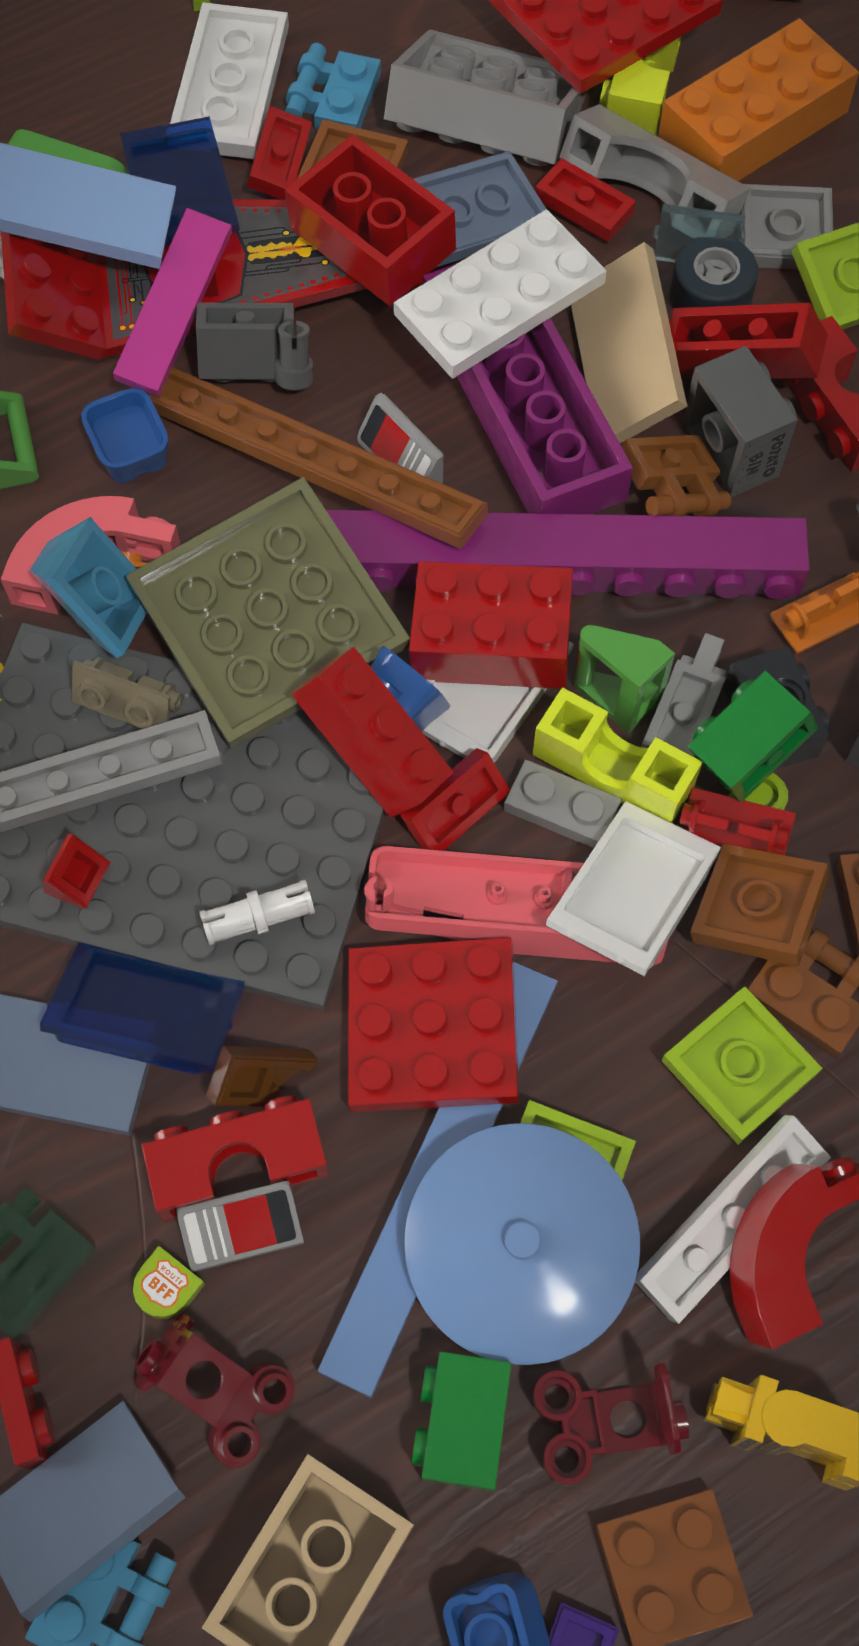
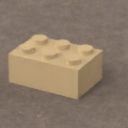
[202,1454,414,1646]

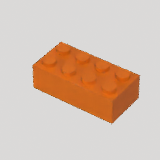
[658,18,859,181]

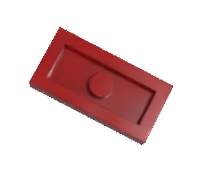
[246,106,312,200]
[535,158,636,242]
[400,748,510,851]
[0,1337,55,1469]

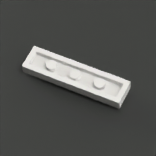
[635,1115,831,1324]

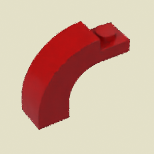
[730,1157,859,1350]

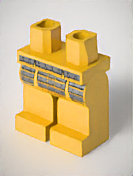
[703,1375,859,1491]

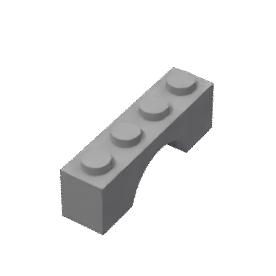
[559,104,751,237]

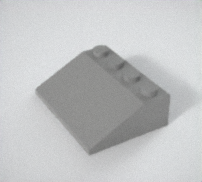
[384,29,588,166]

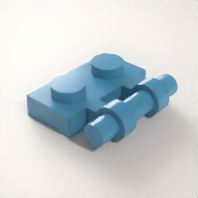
[285,43,381,130]
[24,1540,177,1646]

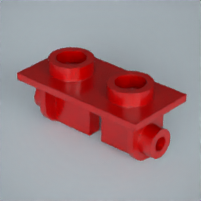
[680,787,796,855]

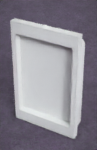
[422,641,574,762]
[546,801,721,976]

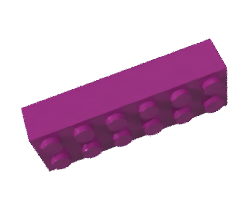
[423,264,633,514]

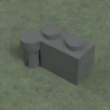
[196,303,314,390]

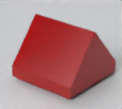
[43,834,111,909]

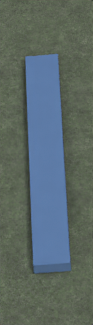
[317,962,558,1399]

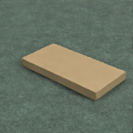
[571,242,687,443]

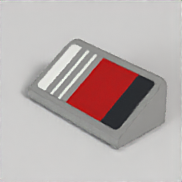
[357,393,443,483]
[176,1181,304,1273]

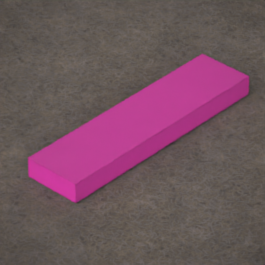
[113,208,232,398]

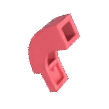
[0,496,181,615]

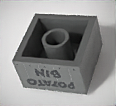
[682,346,798,498]

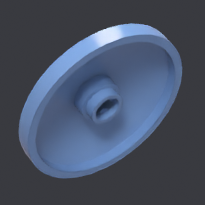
[404,1123,640,1365]

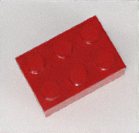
[285,134,456,306]
[409,561,573,689]

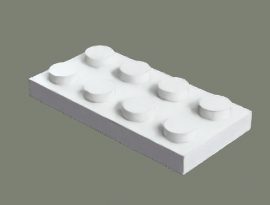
[167,2,289,159]
[394,209,607,379]

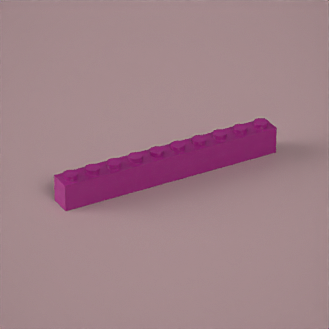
[326,510,810,599]

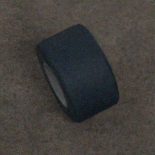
[670,234,758,308]

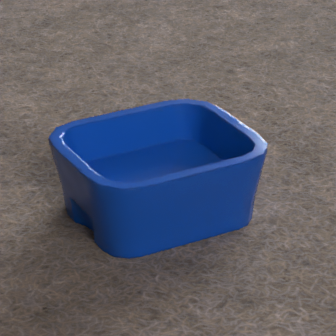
[81,388,169,483]
[371,646,451,731]
[443,1572,551,1646]

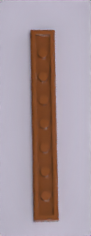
[147,367,488,549]

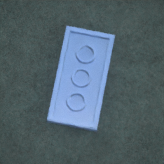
[0,143,177,269]

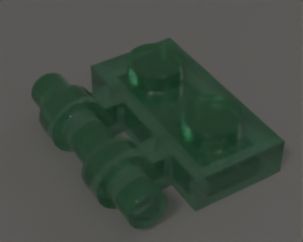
[0,1187,97,1341]

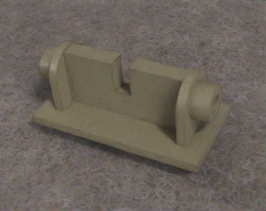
[72,657,183,729]

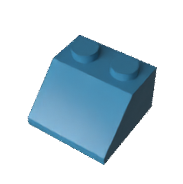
[29,517,147,658]

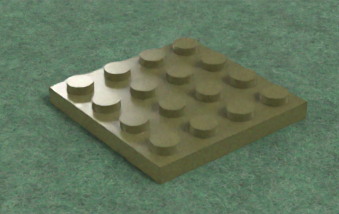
[126,477,410,749]

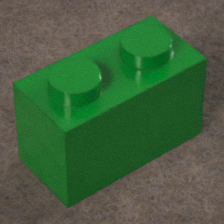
[688,670,818,803]
[412,1351,511,1492]

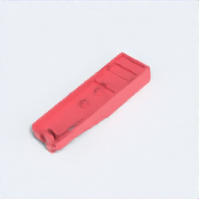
[364,846,668,966]

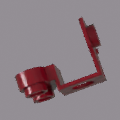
[134,1313,295,1468]
[532,1363,689,1486]

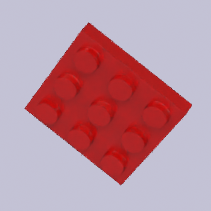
[348,937,520,1113]

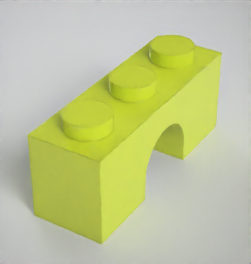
[600,36,682,136]
[532,687,703,824]

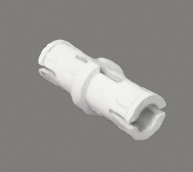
[199,880,315,945]

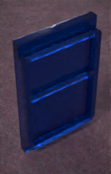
[120,116,240,245]
[39,942,245,1074]

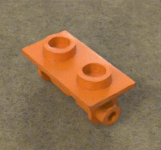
[770,571,859,655]

